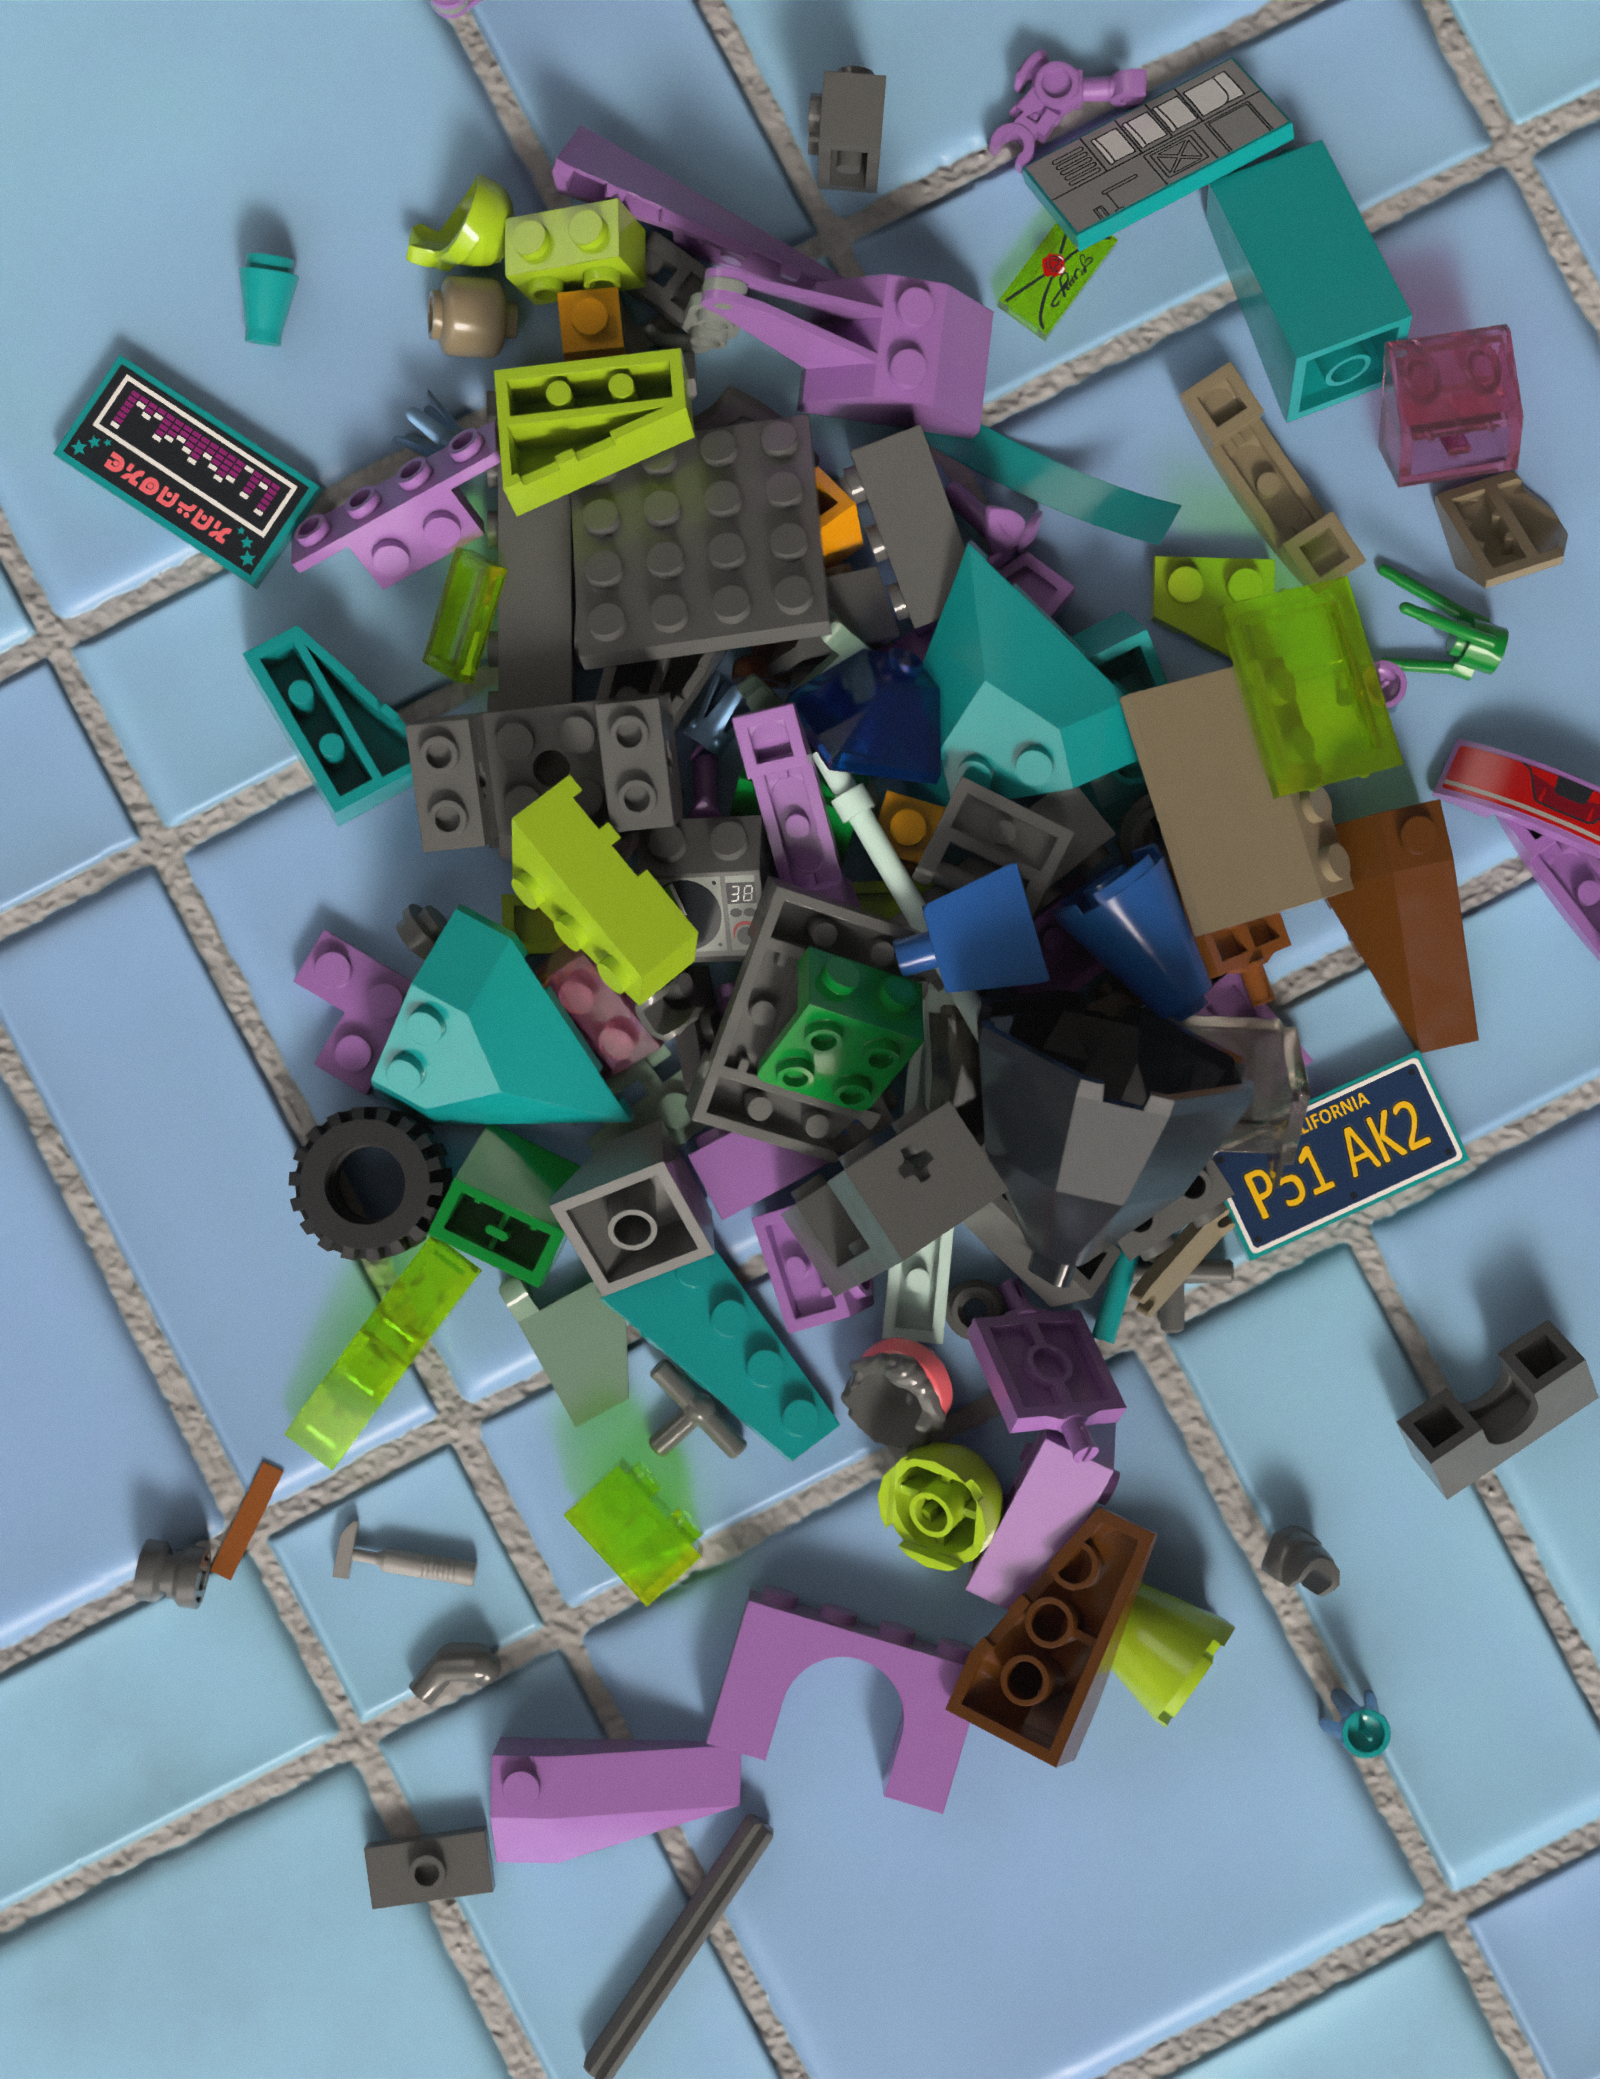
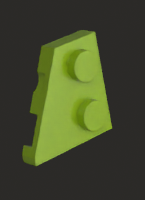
[1150,556,1275,664]

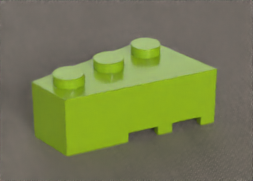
[494,348,695,516]
[511,774,698,1006]

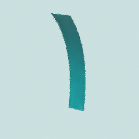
[902,424,1182,545]

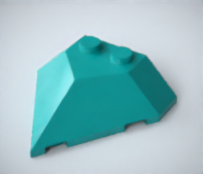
[893,539,1138,807]
[371,903,635,1125]

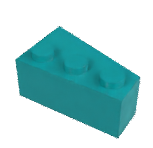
[242,625,414,827]

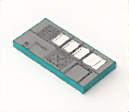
[1022,57,1294,252]

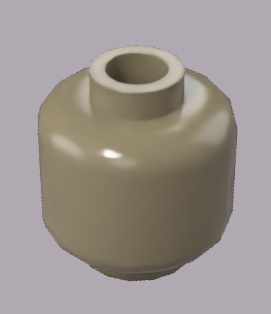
[427,275,518,359]

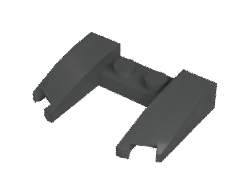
[684,875,928,1163]

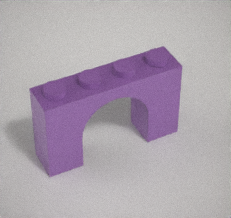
[706,1585,973,1814]

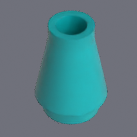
[238,253,299,347]

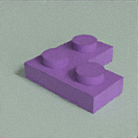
[293,930,413,1095]

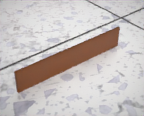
[210,1461,284,1580]

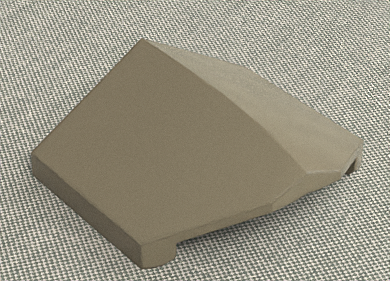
[1434,470,1568,588]

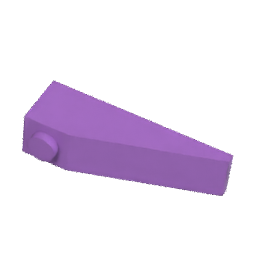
[490,1737,741,1863]

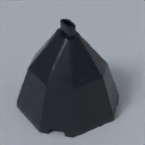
[976,990,1255,1288]

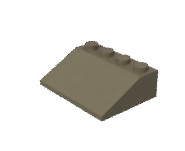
[1119,657,1354,937]

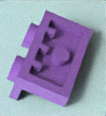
[751,1204,874,1334]

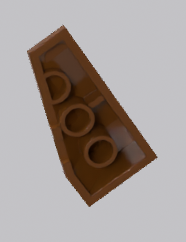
[1324,799,1479,1053]
[945,1507,1158,1768]

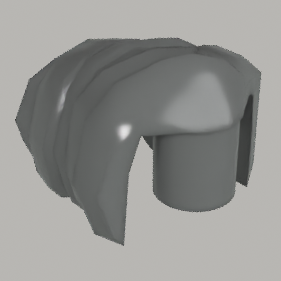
[635,973,706,1041]
[1261,1525,1340,1596]

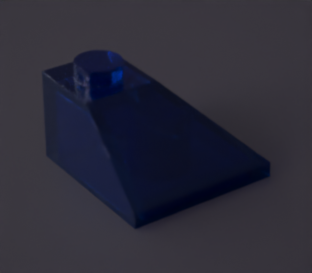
[784,648,941,785]

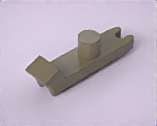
[1130,1208,1235,1317]

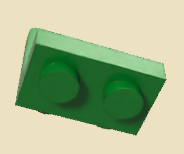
[757,946,924,1111]

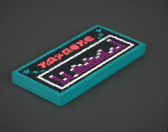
[53,354,323,590]

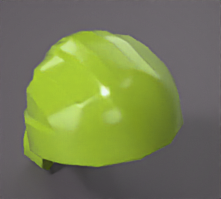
[406,173,514,272]

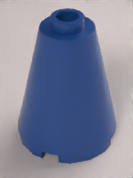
[1051,843,1212,1022]

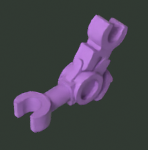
[989,49,1147,174]

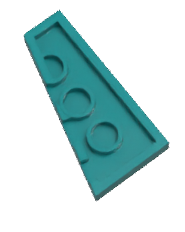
[599,1248,840,1461]

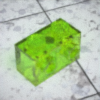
[563,1457,704,1607]

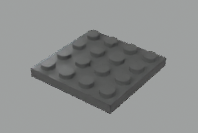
[571,414,832,670]

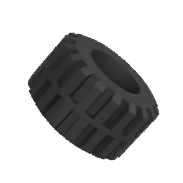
[288,1107,453,1261]

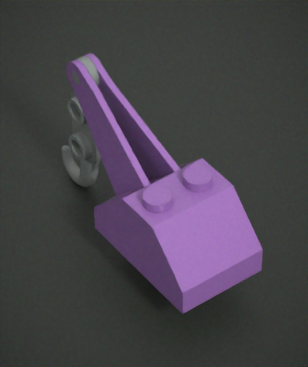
[645,267,994,439]

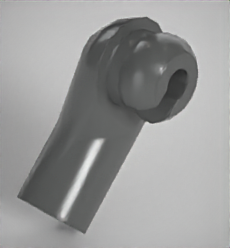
[409,1642,501,1705]

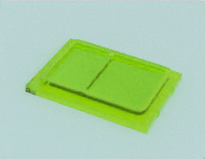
[1217,576,1404,799]

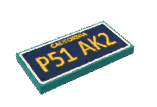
[1211,1050,1470,1261]

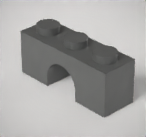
[1396,1320,1599,1500]

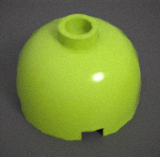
[878,1442,1004,1571]

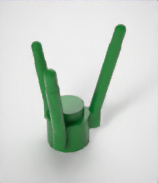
[1377,564,1509,681]

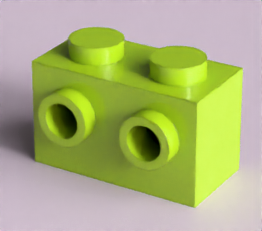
[505,198,646,306]

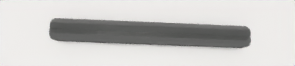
[583,1814,774,2079]

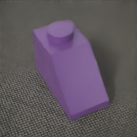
[688,1127,831,1221]

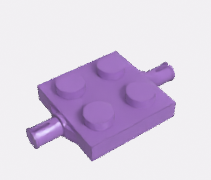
[966,1278,1127,1463]

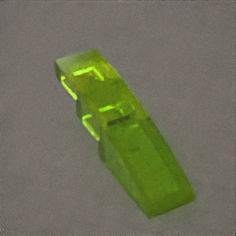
[284,1236,482,1470]

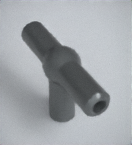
[1132,1259,1234,1333]
[649,1359,747,1459]

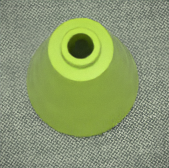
[1111,1582,1235,1728]

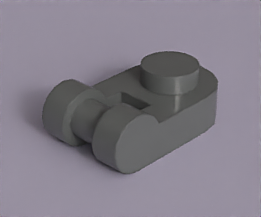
[625,231,708,330]

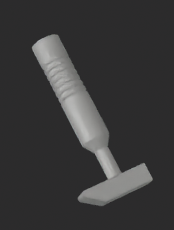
[332,1520,478,1587]

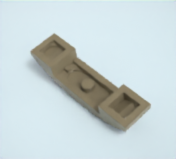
[1179,361,1367,596]

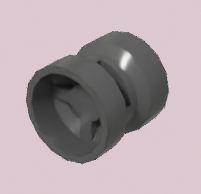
[133,1539,211,1609]

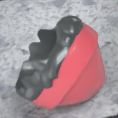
[841,1338,953,1448]

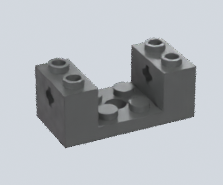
[405,691,684,853]
[781,1101,1008,1297]

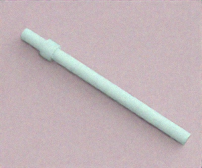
[812,743,980,1042]

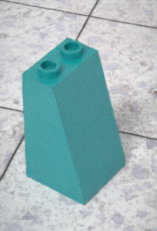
[1206,140,1413,423]

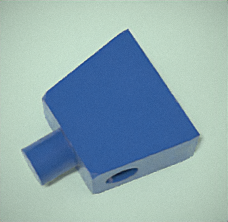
[893,862,1050,993]

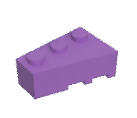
[965,1423,1120,1611]

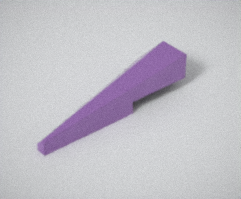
[552,125,845,291]

